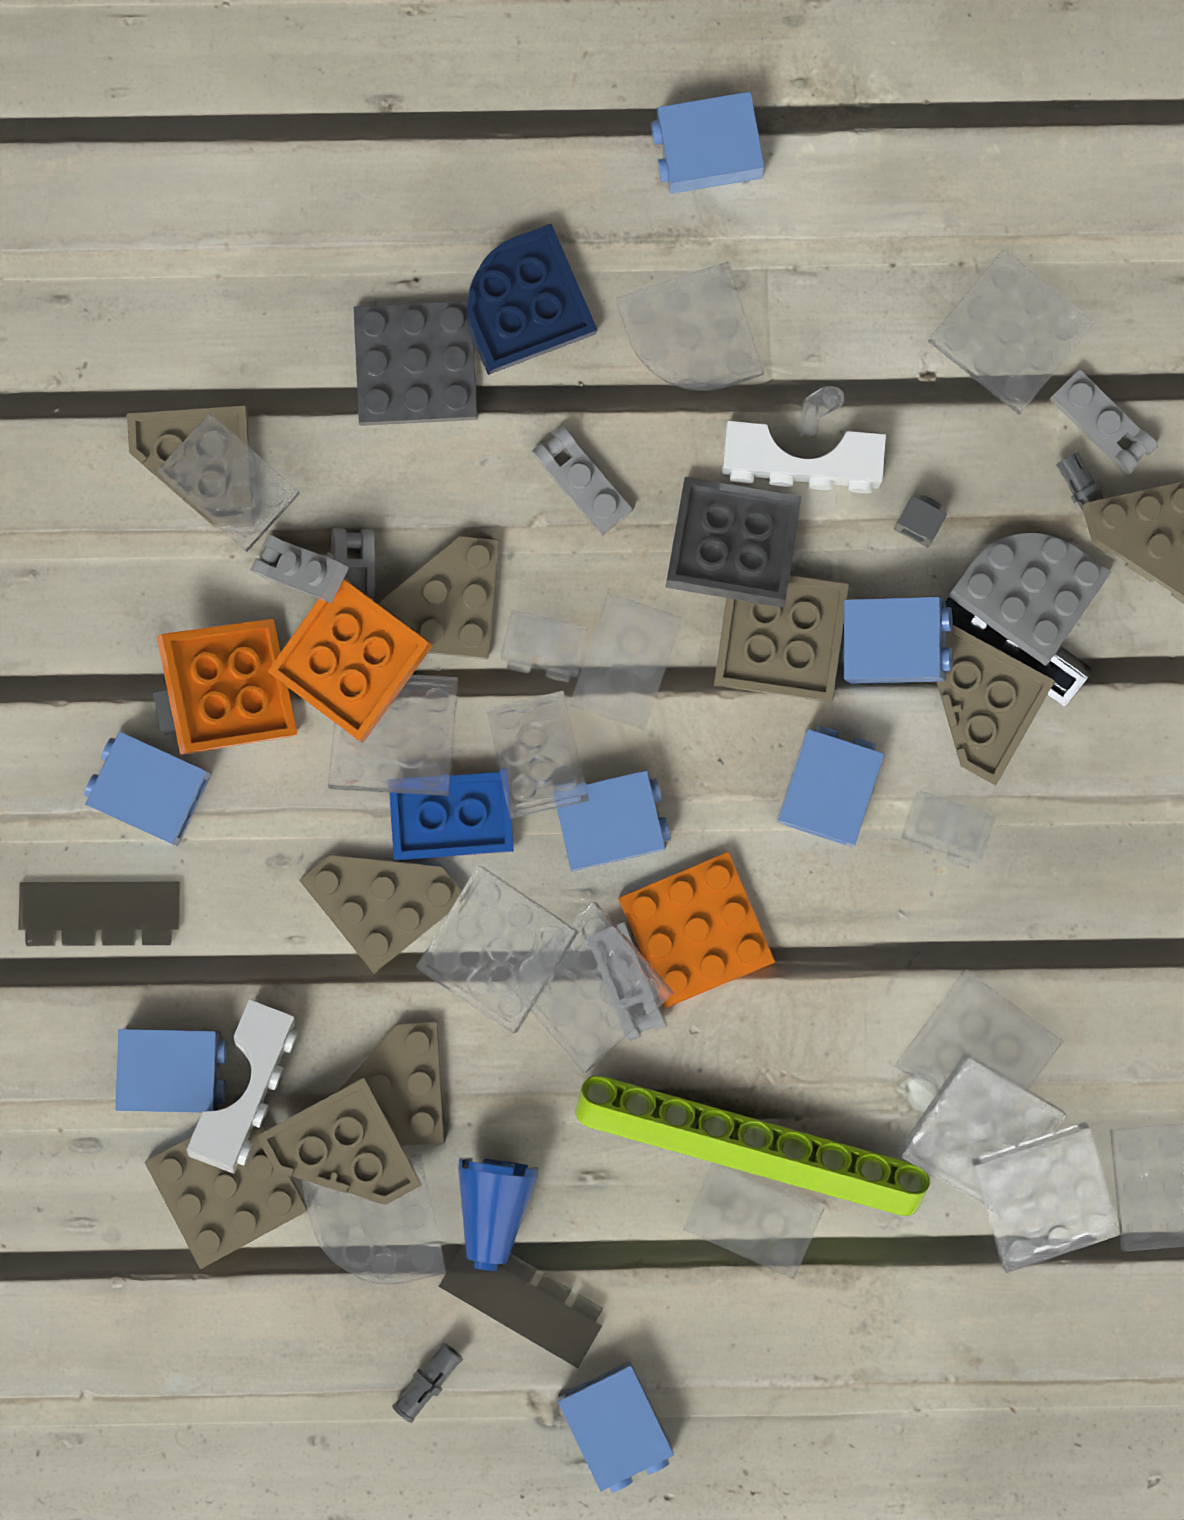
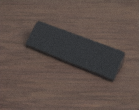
[945,597,1092,707]

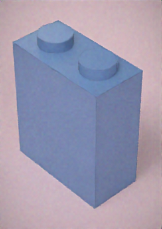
[651,91,764,194]
[844,597,953,684]
[776,725,884,847]
[84,732,212,846]
[553,770,671,872]
[115,1029,227,1113]
[558,1361,674,1492]

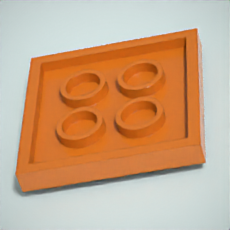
[267,578,434,742]
[157,618,297,755]
[618,852,775,1009]

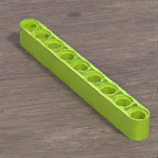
[575,1075,930,1216]

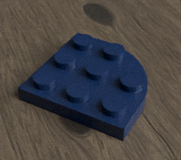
[466,223,598,375]

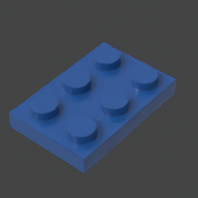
[388,771,514,861]

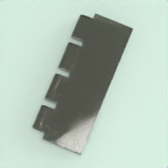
[18,881,180,946]
[438,1244,603,1368]

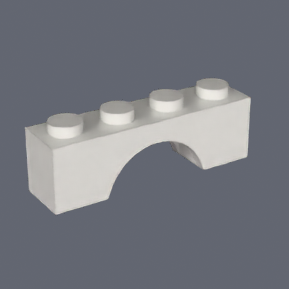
[722,421,886,493]
[187,1000,299,1174]

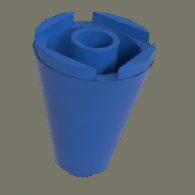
[458,1157,539,1271]

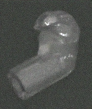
[798,386,845,438]

